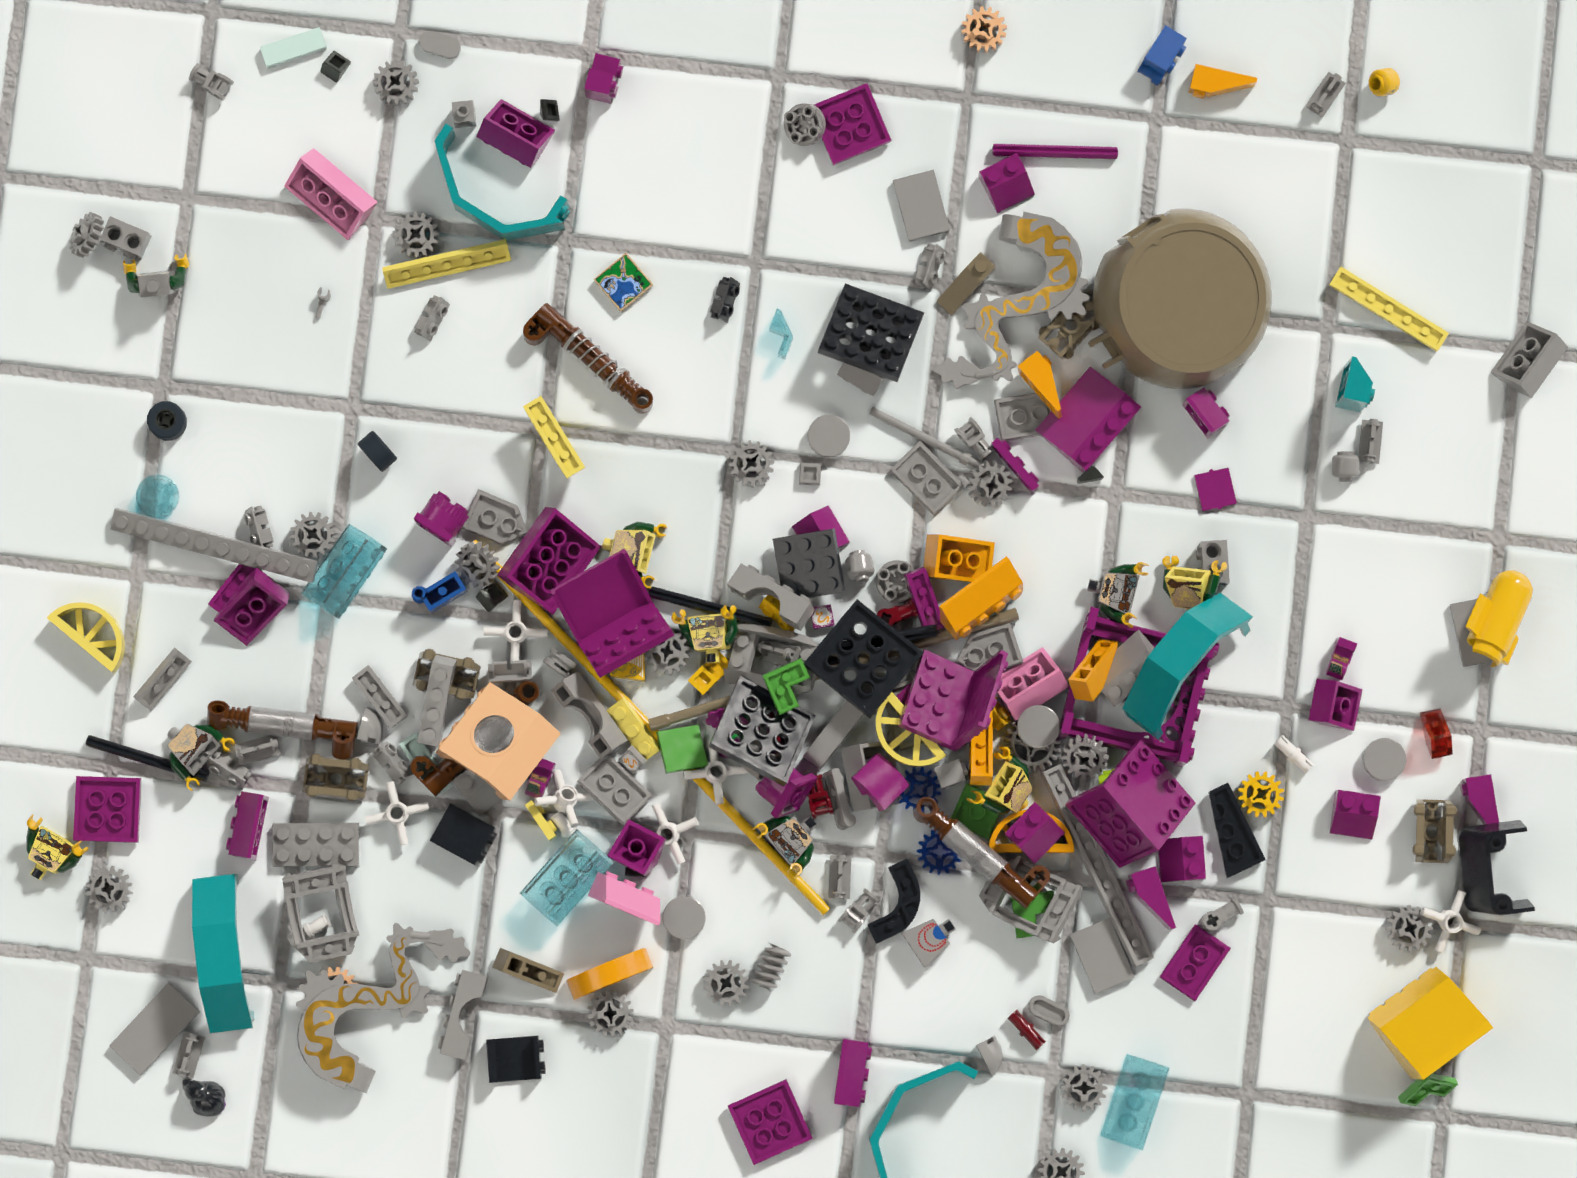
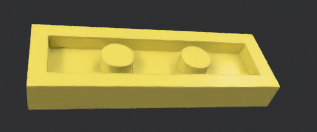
[606,697,660,760]

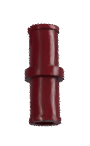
[1007,1009,1046,1050]

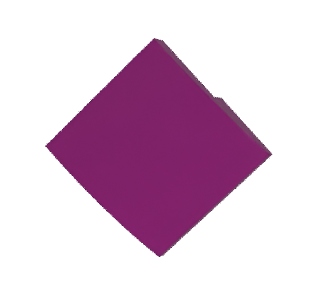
[851,753,909,811]

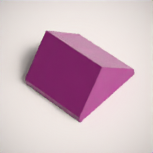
[792,505,850,549]
[607,819,666,876]

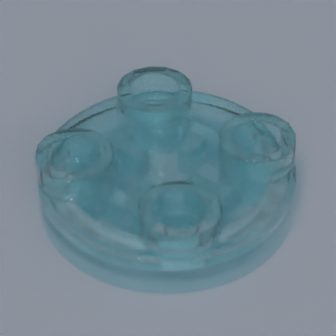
[136,474,179,517]

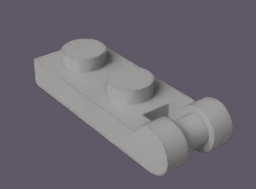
[823,768,856,830]

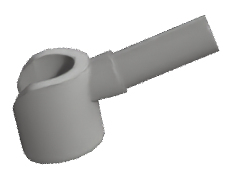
[315,287,331,318]

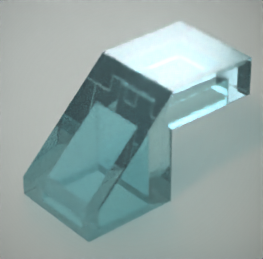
[769,309,793,360]

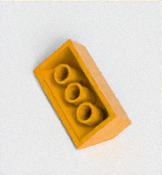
[939,556,1023,640]

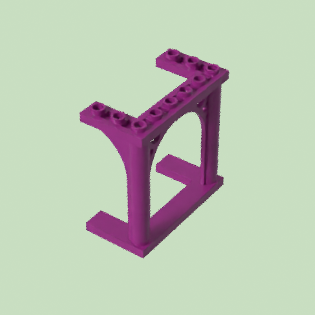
[1058,607,1219,767]

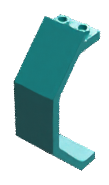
[434,124,570,241]
[1122,593,1253,740]
[192,874,254,1034]
[869,1061,978,1178]

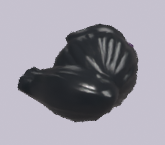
[182,1079,226,1117]

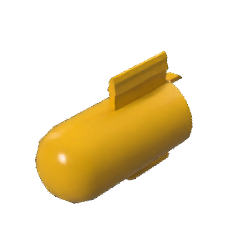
[1465,570,1533,667]

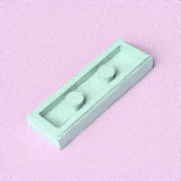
[260,27,327,68]
[399,732,453,797]

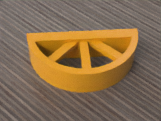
[969,710,993,786]
[988,809,1074,853]
[566,948,653,1000]

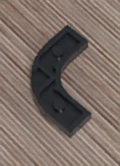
[867,858,920,944]

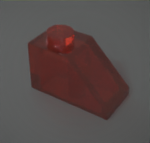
[1420,708,1453,759]

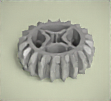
[1003,722,1061,774]

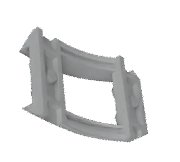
[723,623,818,696]
[979,856,1082,943]
[282,864,359,963]

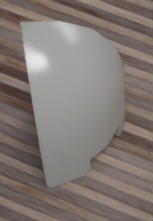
[357,707,383,745]
[976,1036,1003,1076]

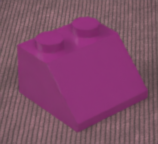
[978,153,1035,213]
[1182,387,1230,439]
[1308,678,1363,731]
[1329,790,1381,840]
[1004,802,1065,864]
[1159,836,1206,882]

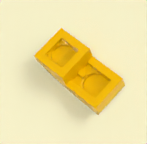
[688,651,729,695]

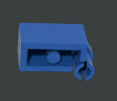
[1137,25,1187,86]
[412,571,468,614]

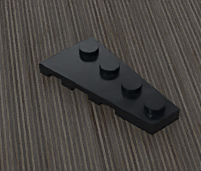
[1208,783,1266,878]

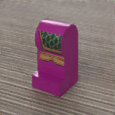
[1326,637,1358,681]
[525,758,556,798]

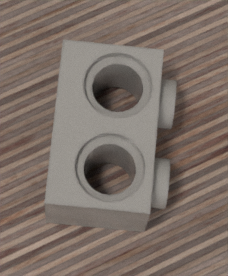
[100,216,152,260]
[1196,540,1230,585]
[934,759,969,789]

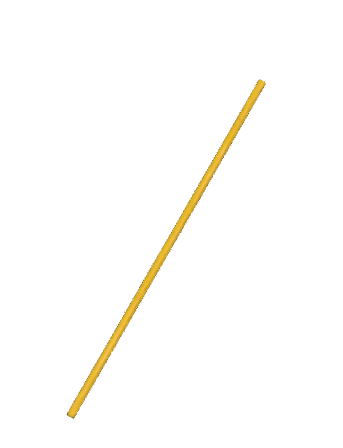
[473,540,830,915]

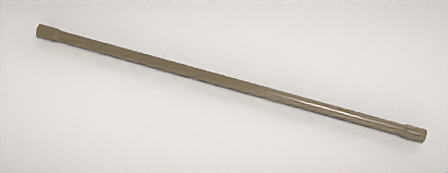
[648,608,1019,731]

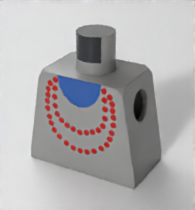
[902,919,956,967]

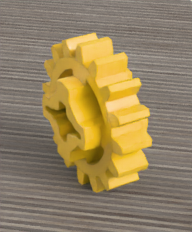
[1237,771,1284,818]

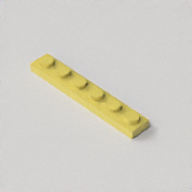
[382,239,511,289]
[1329,266,1449,352]

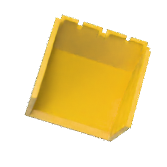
[1367,967,1493,1080]

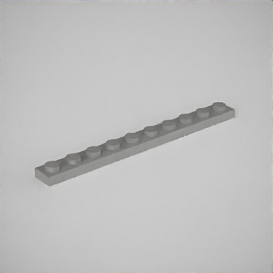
[110,508,318,583]
[1040,764,1154,968]

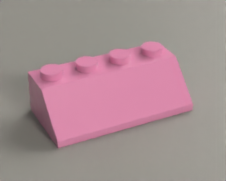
[284,148,377,240]

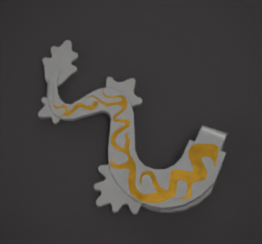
[933,212,1090,389]
[296,923,470,1093]

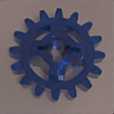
[899,767,941,813]
[916,830,961,875]

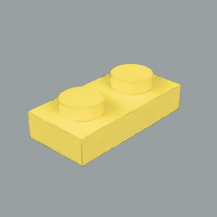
[525,800,557,841]

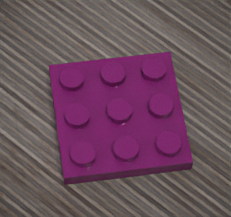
[814,83,892,166]
[73,776,142,843]
[727,1079,813,1165]

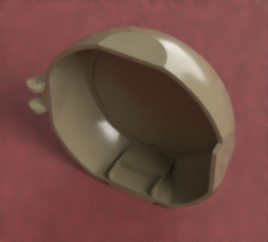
[1088,209,1272,389]

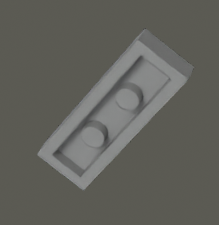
[133,647,192,711]
[352,665,408,729]

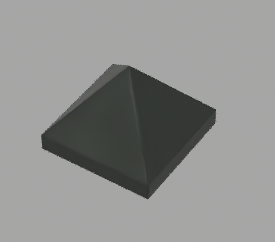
[540,99,560,122]

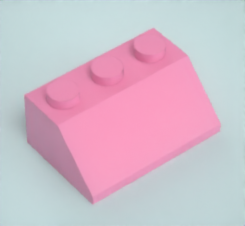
[996,647,1069,721]
[588,871,660,926]

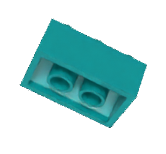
[1335,356,1375,412]

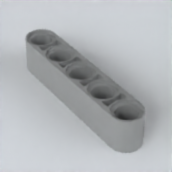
[803,683,873,770]

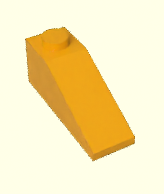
[1188,64,1257,99]
[1018,351,1062,419]
[1068,639,1118,702]

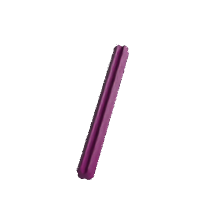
[992,144,1118,159]

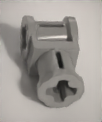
[188,63,234,101]
[954,417,995,462]
[838,888,880,934]
[1201,897,1244,932]

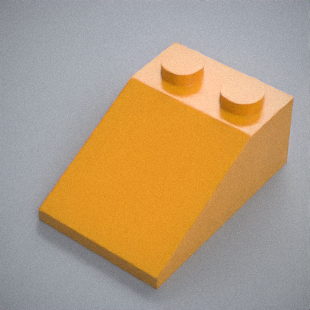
[923,534,995,583]

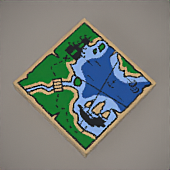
[594,253,653,312]

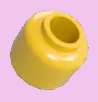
[1368,68,1400,96]

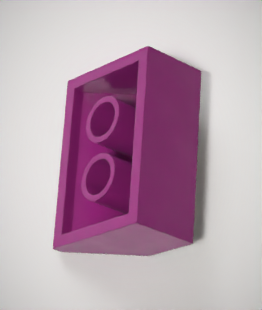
[476,99,555,168]
[226,791,269,860]
[834,1039,872,1107]

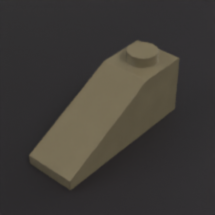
[936,252,996,316]
[492,948,564,993]

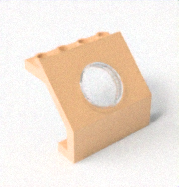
[435,682,561,801]

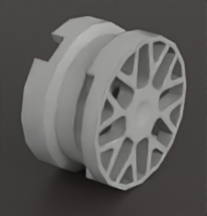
[543,648,577,678]

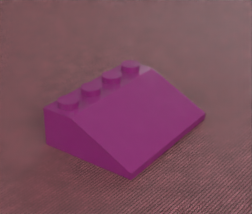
[1035,366,1141,472]
[497,507,601,615]

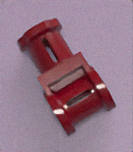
[877,599,918,626]
[808,774,834,820]

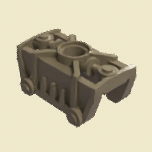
[1037,300,1099,360]
[412,649,481,700]
[302,754,369,801]
[1412,799,1457,863]

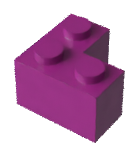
[584,53,624,104]

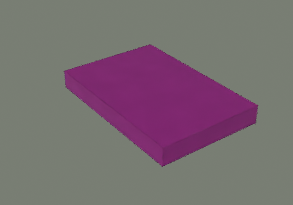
[1159,924,1231,1002]

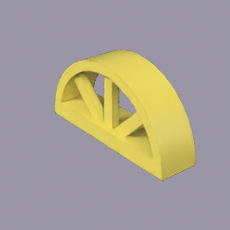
[523,396,585,479]
[47,602,125,674]
[875,692,947,767]

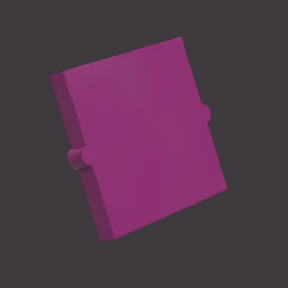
[1194,468,1237,512]

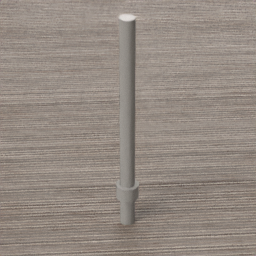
[869,407,984,469]

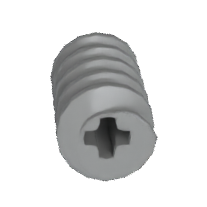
[751,942,791,991]

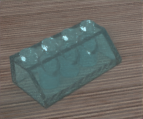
[301,524,387,619]
[520,829,614,926]
[1100,1054,1170,1150]

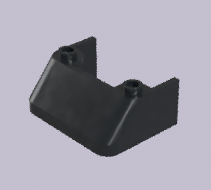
[1457,820,1535,915]

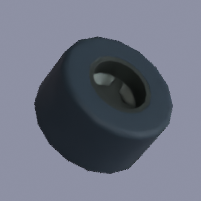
[147,401,187,441]
[358,431,397,472]

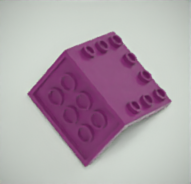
[550,548,675,678]
[898,649,1008,752]
[1065,739,1196,868]

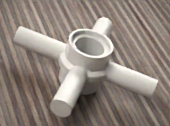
[483,600,548,664]
[683,740,748,805]
[534,770,594,828]
[365,781,430,846]
[652,803,699,864]
[1420,890,1481,953]

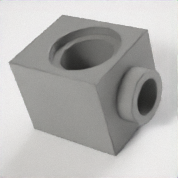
[452,100,477,128]

